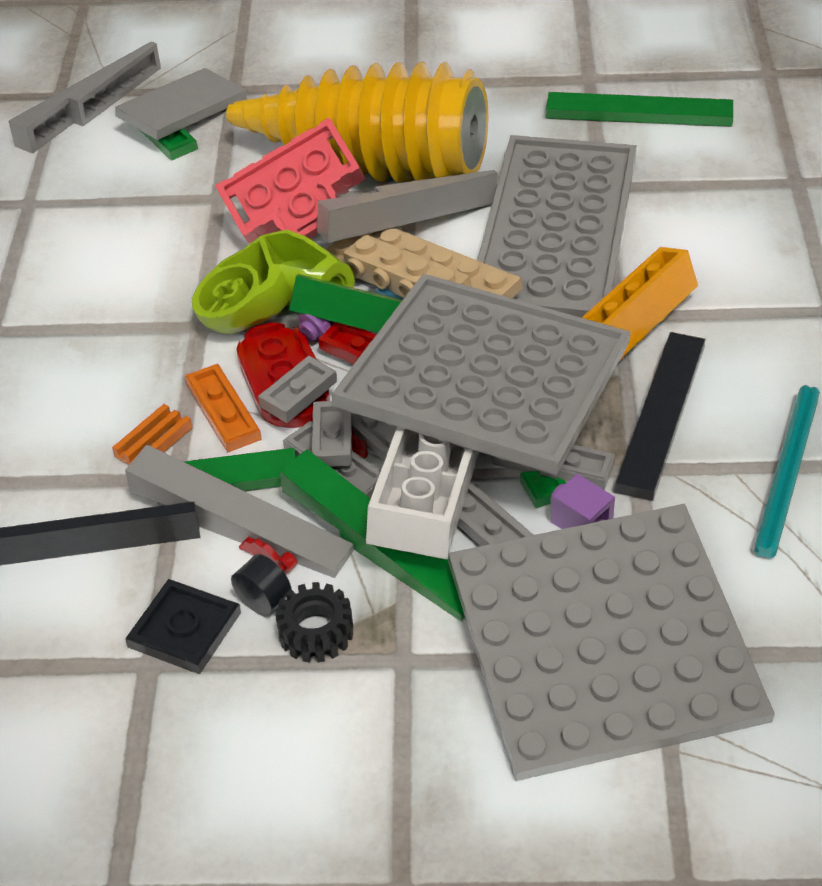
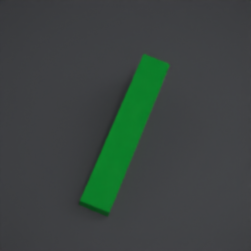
[279,449,465,621]

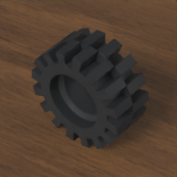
[275,582,354,663]

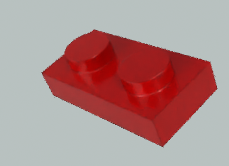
[318,322,376,365]

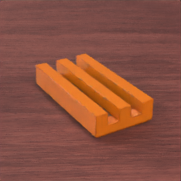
[112,404,193,465]

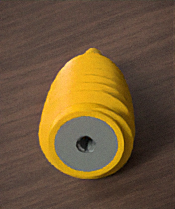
[226,61,489,183]

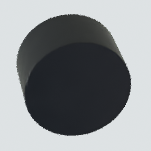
[231,554,292,616]

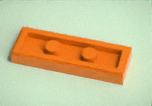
[185,364,262,453]

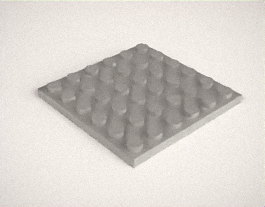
[332,273,631,475]
[448,503,775,781]

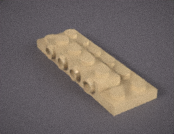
[326,228,523,298]

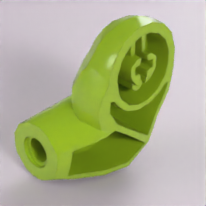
[192,230,355,334]

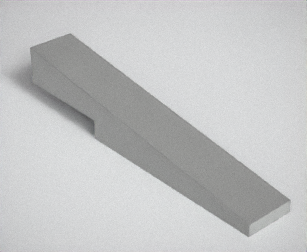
[8,41,161,154]
[317,170,498,243]
[125,445,354,578]

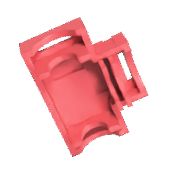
[215,117,366,244]

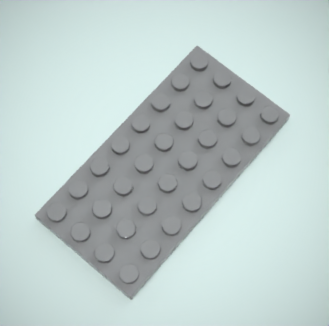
[478,135,637,318]

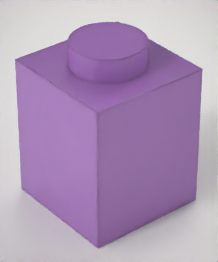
[550,474,615,529]

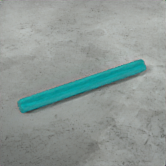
[754,385,820,559]

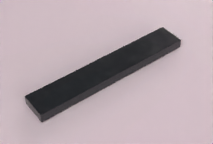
[615,332,706,501]
[0,501,201,565]

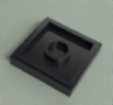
[125,579,241,675]

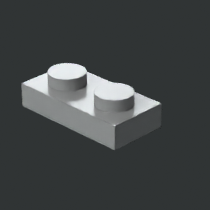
[258,356,337,423]
[312,401,352,466]

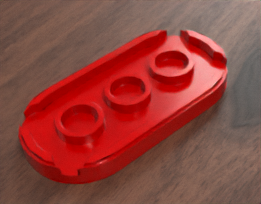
[237,323,330,428]

